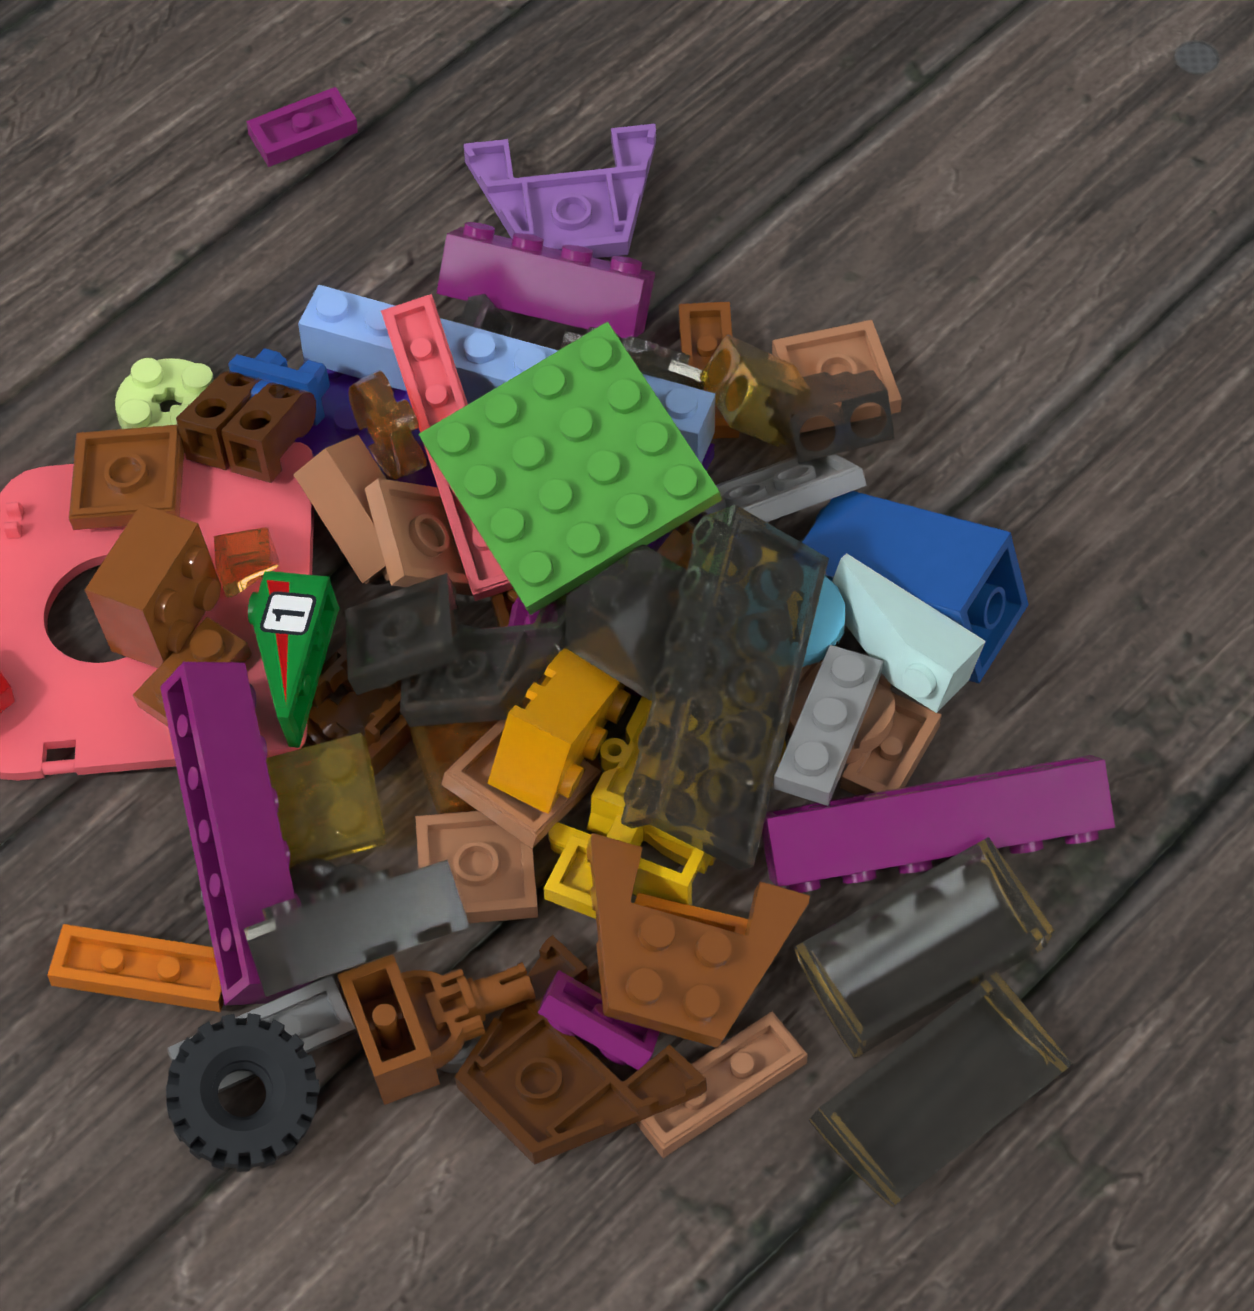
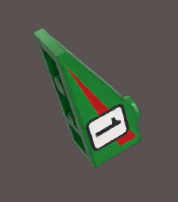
[248,571,339,748]

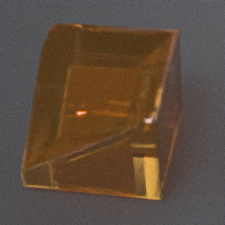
[214,527,279,598]

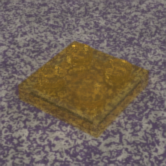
[266,733,387,870]

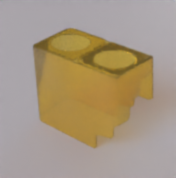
[699,334,811,447]

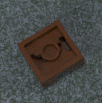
[305,634,439,785]

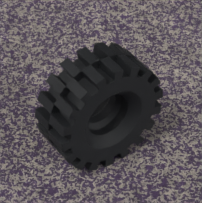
[166,1013,319,1172]

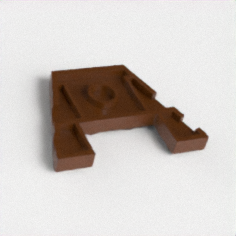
[455,935,707,1165]

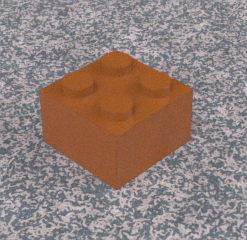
[85,504,222,668]

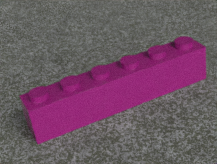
[160,662,313,1005]
[759,755,1115,893]

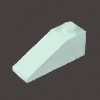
[832,553,986,713]

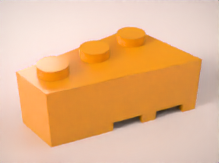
[487,639,631,814]

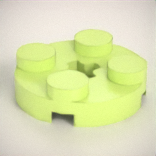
[115,358,214,429]

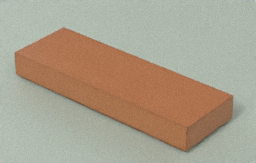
[636,1011,808,1158]

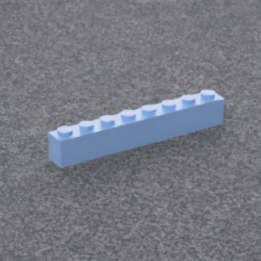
[298,285,716,464]

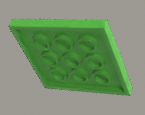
[419,322,722,615]

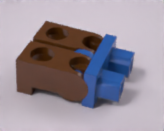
[176,348,330,483]

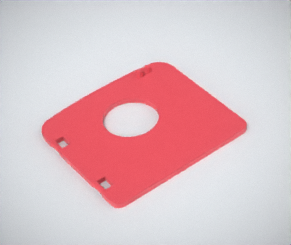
[0,442,314,781]

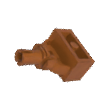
[337,954,536,1105]

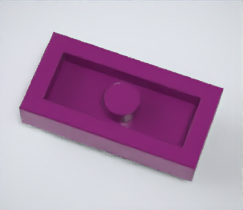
[246,87,358,167]
[538,970,660,1070]

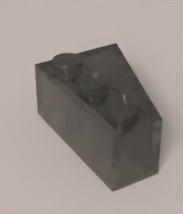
[243,860,470,997]

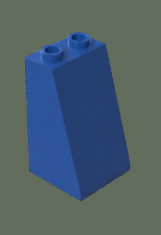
[787,491,1029,683]

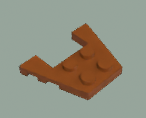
[586,833,810,1048]

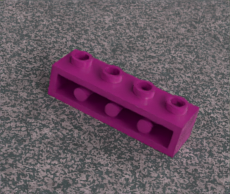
[436,222,655,340]

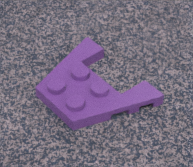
[464,124,656,258]

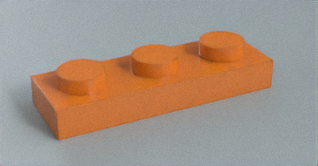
[47,924,224,1012]

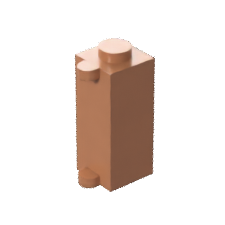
[293,435,390,585]

